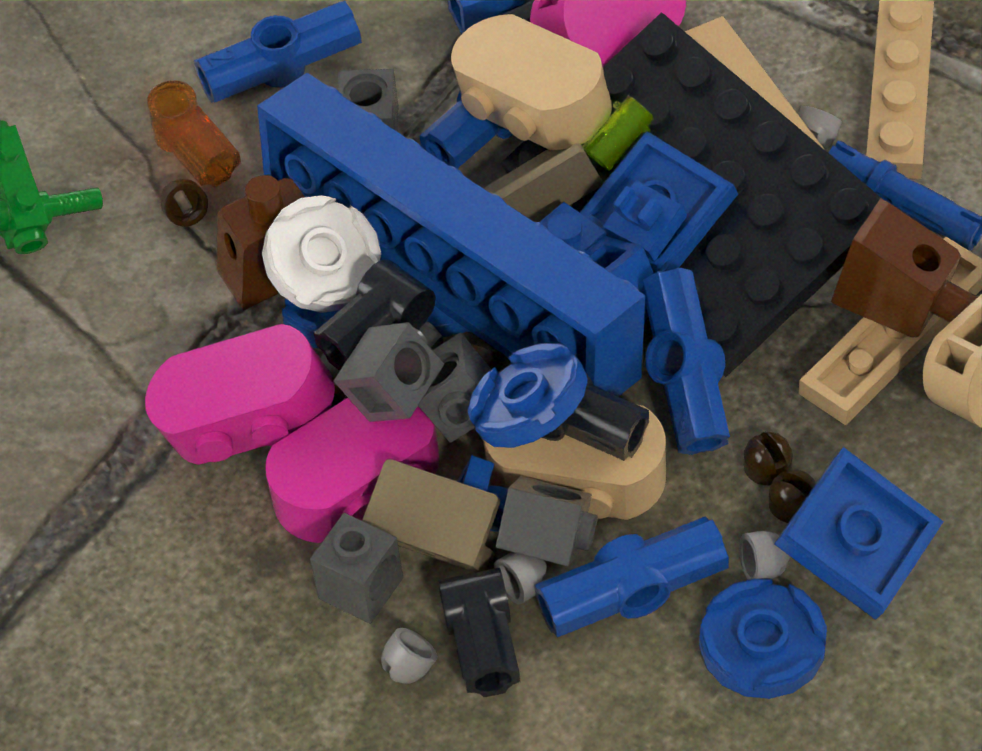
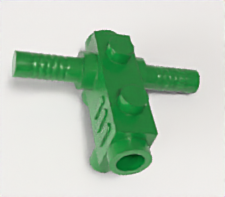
[0,120,103,254]

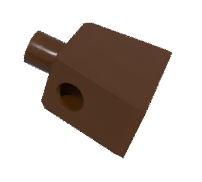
[217,175,305,311]
[831,198,978,338]

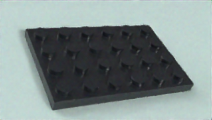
[500,12,884,377]

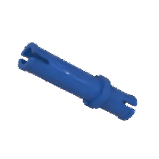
[828,141,982,251]

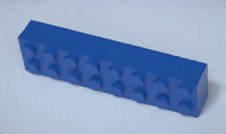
[257,73,645,397]

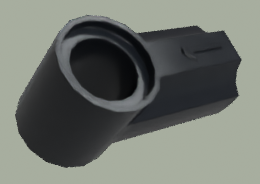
[314,259,436,370]
[541,373,649,461]
[438,567,520,697]

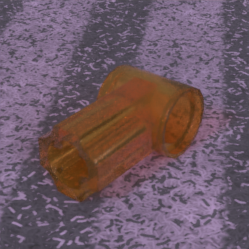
[147,80,241,188]

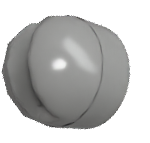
[798,106,842,149]
[739,531,790,580]
[494,552,548,604]
[381,628,438,685]

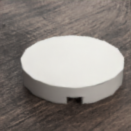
[262,195,381,313]

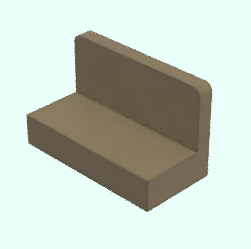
[483,144,603,222]
[362,459,500,572]

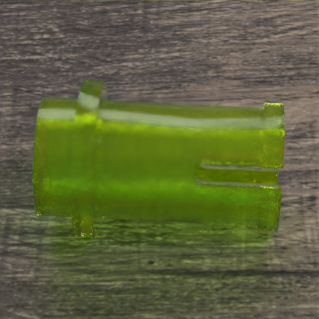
[582,96,654,171]

